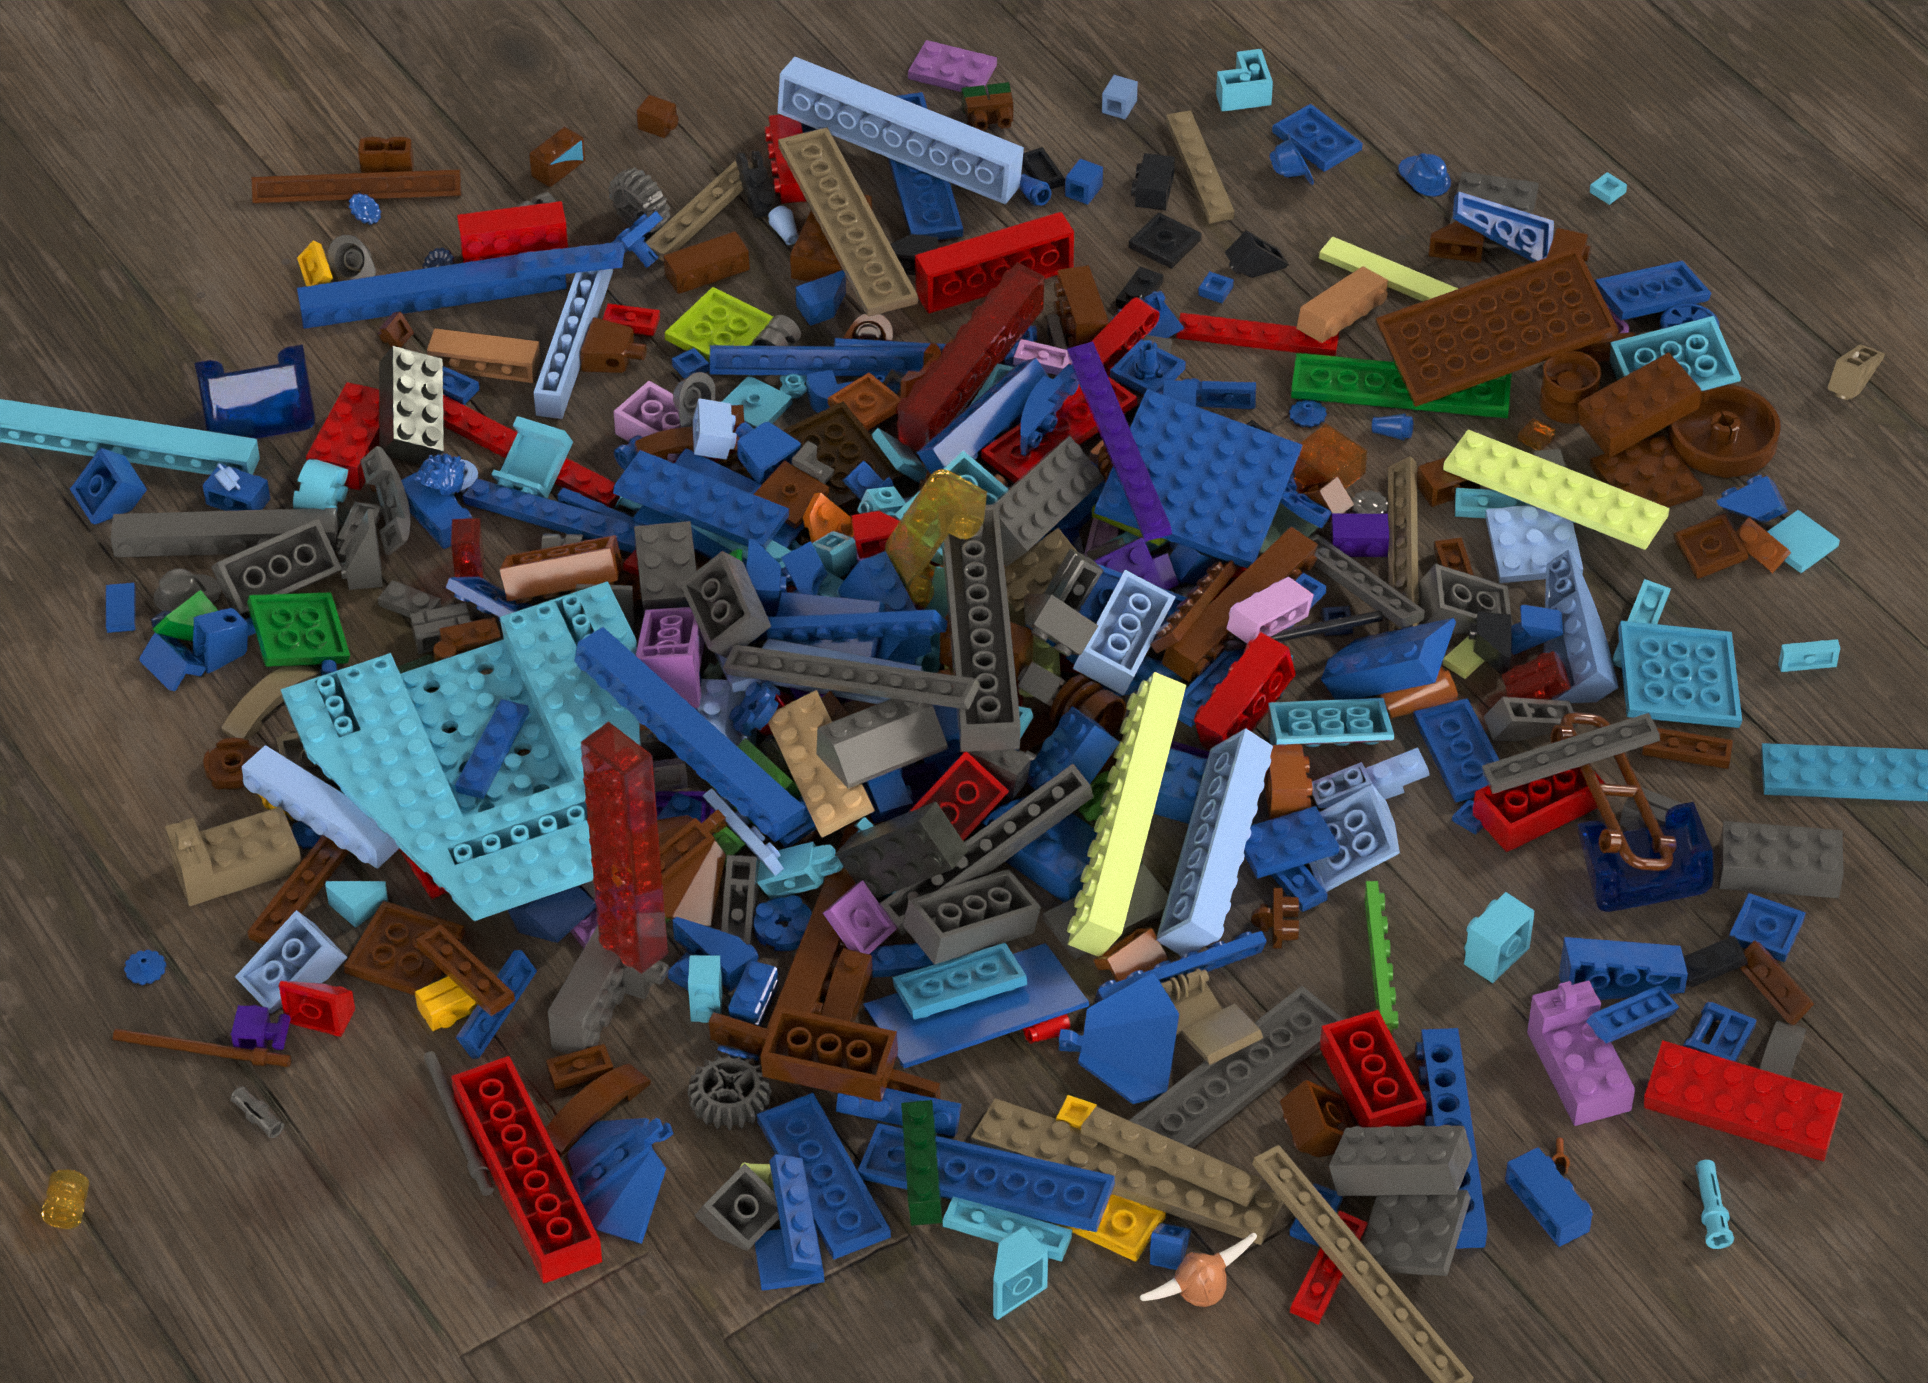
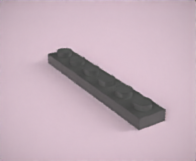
[1308,534,1425,628]
[1482,713,1660,794]

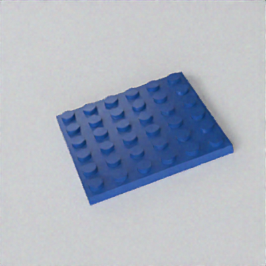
[1094,389,1303,568]

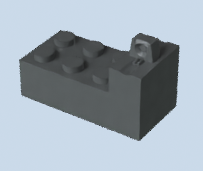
[548,923,669,1054]

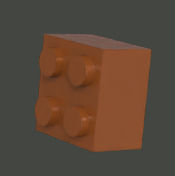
[1264,744,1312,820]

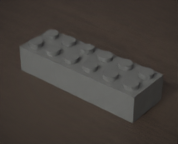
[991,436,1104,567]

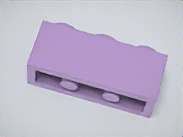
[1227,577,1314,644]

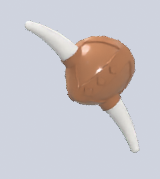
[1140,1233,1257,1307]

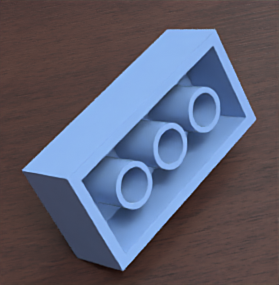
[1073,570,1176,696]

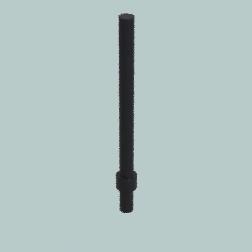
[1224,610,1383,652]

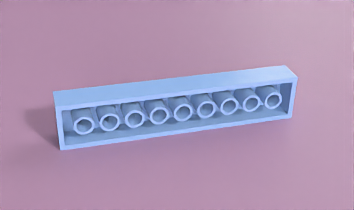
[777,57,1024,204]

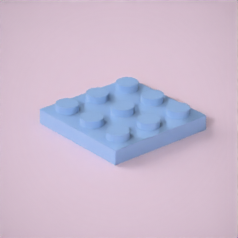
[1485,505,1583,584]

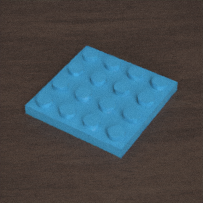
[1618,621,1742,728]

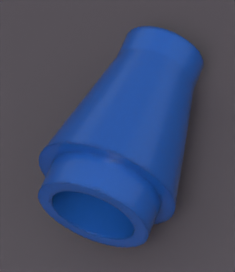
[1019,174,1052,206]
[1372,414,1413,441]

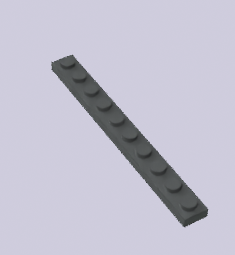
[723,645,980,710]

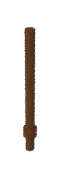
[113,1028,292,1067]

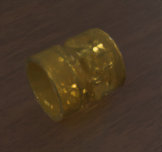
[41,1169,90,1229]

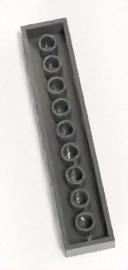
[940,505,1021,752]

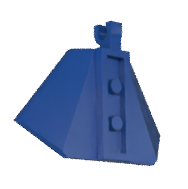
[1059,972,1179,1104]
[567,1118,673,1244]

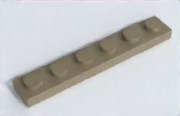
[1166,110,1235,224]
[646,160,754,261]
[1081,1107,1262,1207]

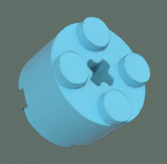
[293,459,348,510]

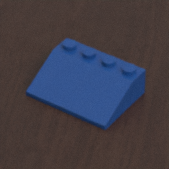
[1321,618,1456,700]
[981,795,1097,903]

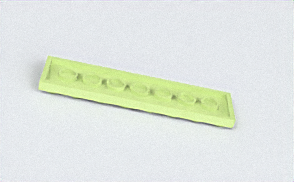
[1443,430,1670,550]

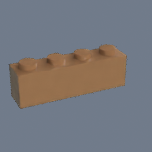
[1296,266,1388,343]
[427,329,541,383]

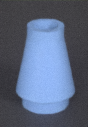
[769,206,799,245]

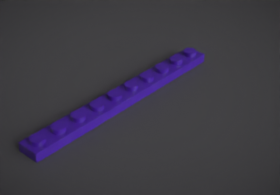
[1067,342,1172,542]

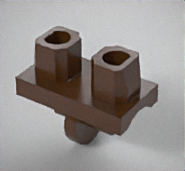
[1251,888,1299,949]

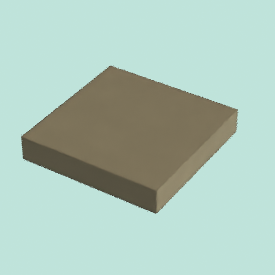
[1182,1004,1263,1065]

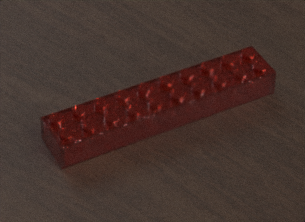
[580,721,668,974]

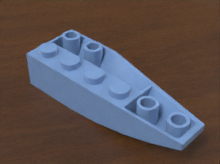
[1543,549,1619,703]

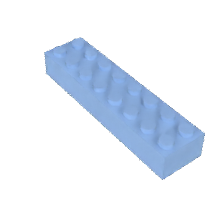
[1156,728,1273,956]

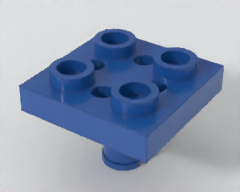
[611,211,663,268]
[1110,339,1186,395]

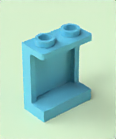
[491,416,573,498]

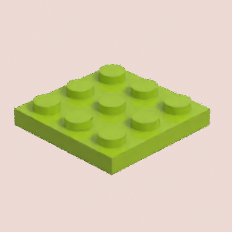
[664,287,773,362]

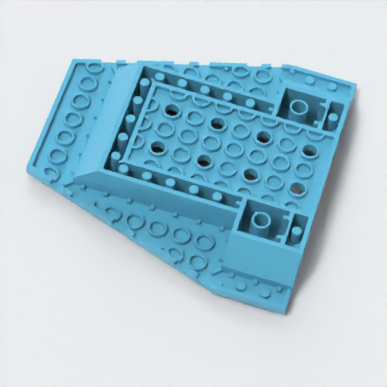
[281,581,644,921]

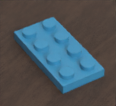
[892,943,1027,1020]

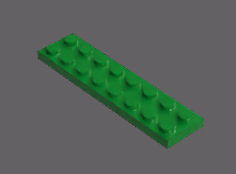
[1291,353,1512,418]

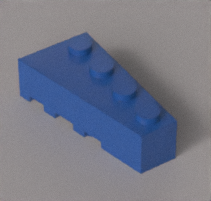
[1559,937,1688,1000]

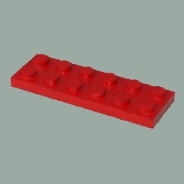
[981,377,1137,483]

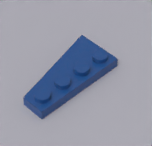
[1453,192,1554,262]

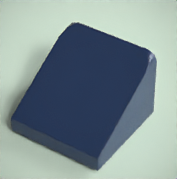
[1320,606,1353,636]

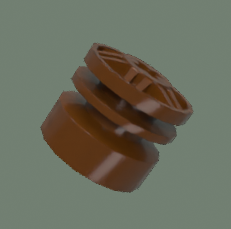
[1049,674,1126,736]

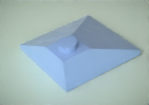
[1309,785,1400,892]

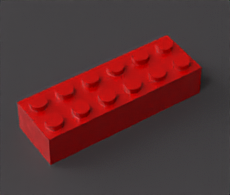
[915,212,1074,314]
[1644,1040,1843,1162]

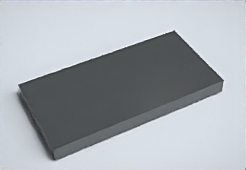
[1043,864,1169,960]

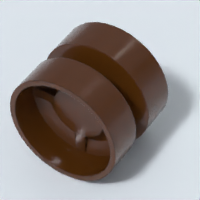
[1539,351,1601,424]

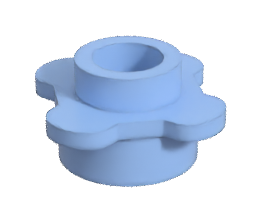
[214,464,241,491]

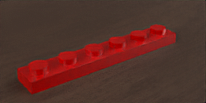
[1176,313,1339,356]

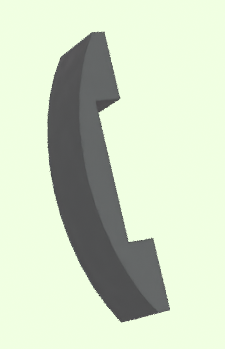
[360,446,410,555]
[1759,1021,1807,1078]

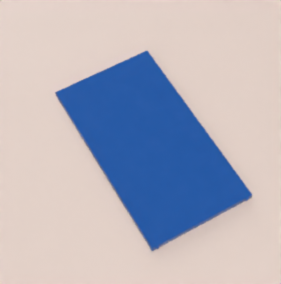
[863,943,1089,1069]

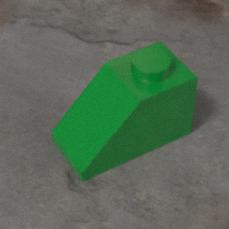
[153,590,218,642]

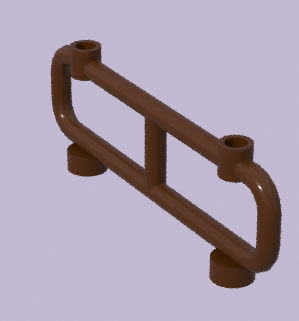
[1551,712,1677,871]

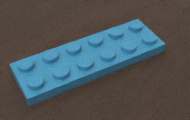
[1761,743,1928,801]

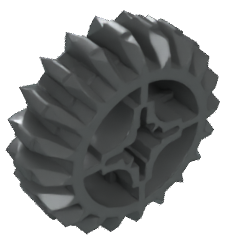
[608,167,670,236]
[688,1054,771,1131]

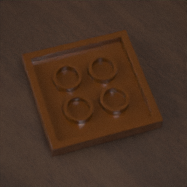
[1590,434,1703,508]
[344,901,465,995]

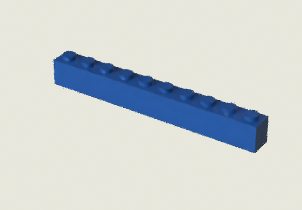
[297,248,567,329]
[574,627,804,842]

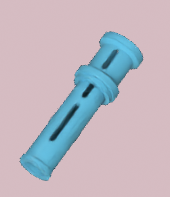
[1695,1160,1734,1249]

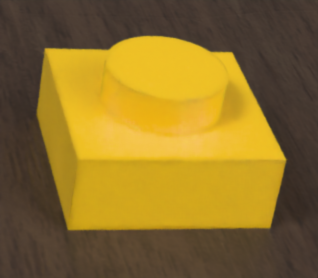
[1056,1095,1097,1129]

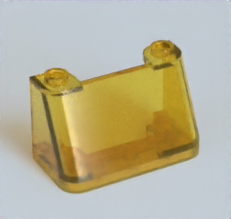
[885,469,987,609]

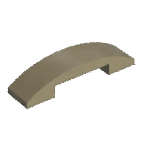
[221,665,321,740]

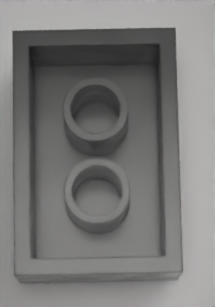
[634,521,696,617]
[680,551,771,658]

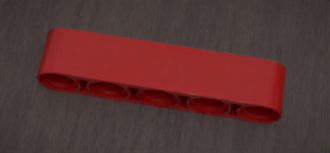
[1070,298,1160,376]

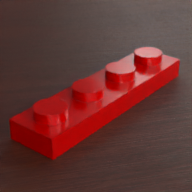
[1290,1210,1368,1325]

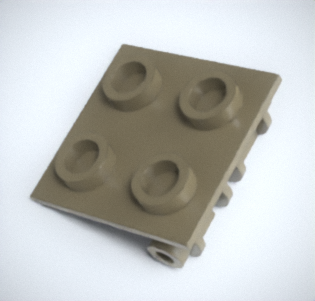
[1161,968,1222,1035]

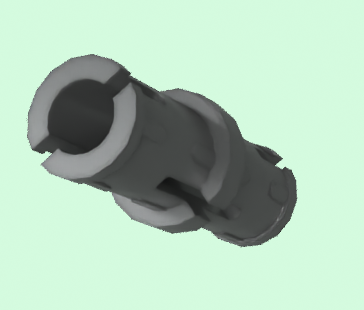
[231,1086,284,1138]

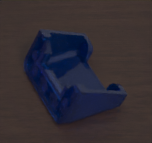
[194,344,316,439]
[1578,802,1713,912]

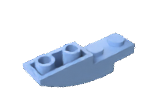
[1312,747,1430,808]

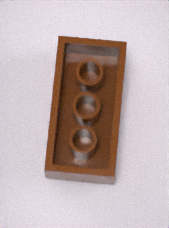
[500,535,623,603]

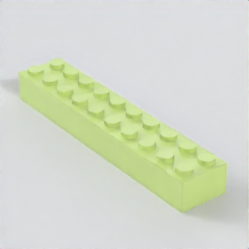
[1067,672,1186,957]

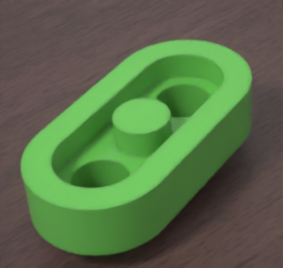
[1079,771,1110,821]

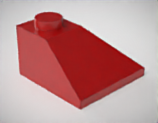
[279,981,355,1037]

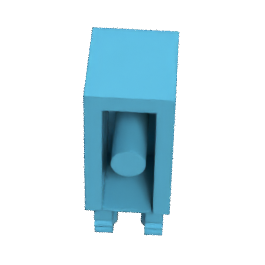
[757,842,844,899]

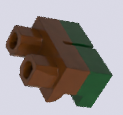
[961,82,1013,131]

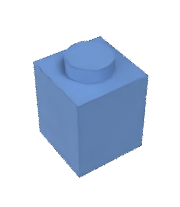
[1102,75,1138,119]

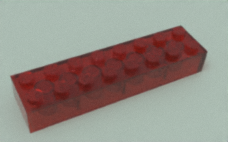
[897,262,1044,451]

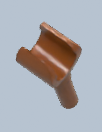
[1552,1137,1570,1174]

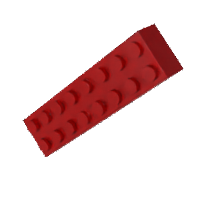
[451,1056,602,1284]

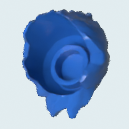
[415,453,466,496]

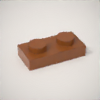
[1736,518,1791,574]

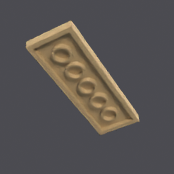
[768,690,875,838]

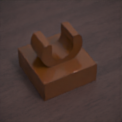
[377,311,414,348]

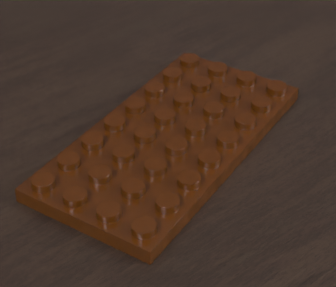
[1376,247,1618,407]

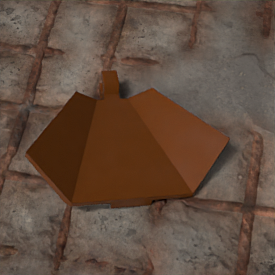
[622,809,728,928]

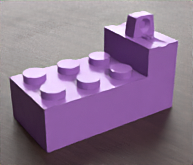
[636,607,705,708]
[1527,981,1635,1126]

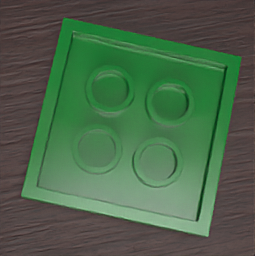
[247,592,350,667]

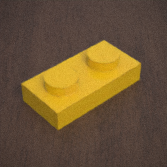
[297,240,333,286]

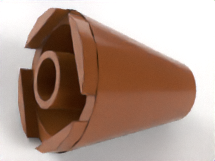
[1377,661,1458,719]

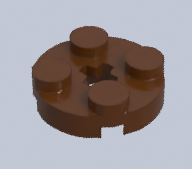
[203,738,260,789]

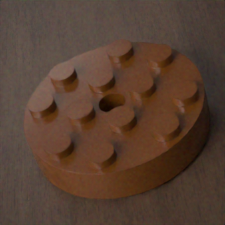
[1668,384,1781,478]

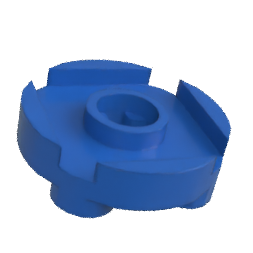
[729,681,780,737]
[754,895,812,951]

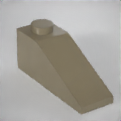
[1827,344,1885,400]

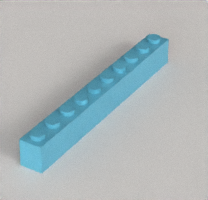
[0,399,260,475]

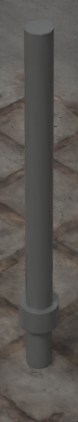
[424,1051,494,1196]

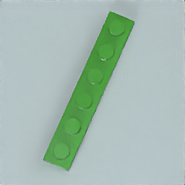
[1364,881,1398,1035]

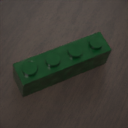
[901,1100,943,1226]

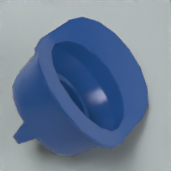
[1270,134,1314,185]
[1399,153,1451,197]

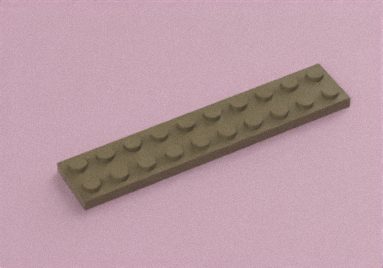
[778,127,918,317]
[971,1098,1283,1245]

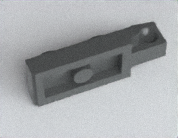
[337,501,383,565]

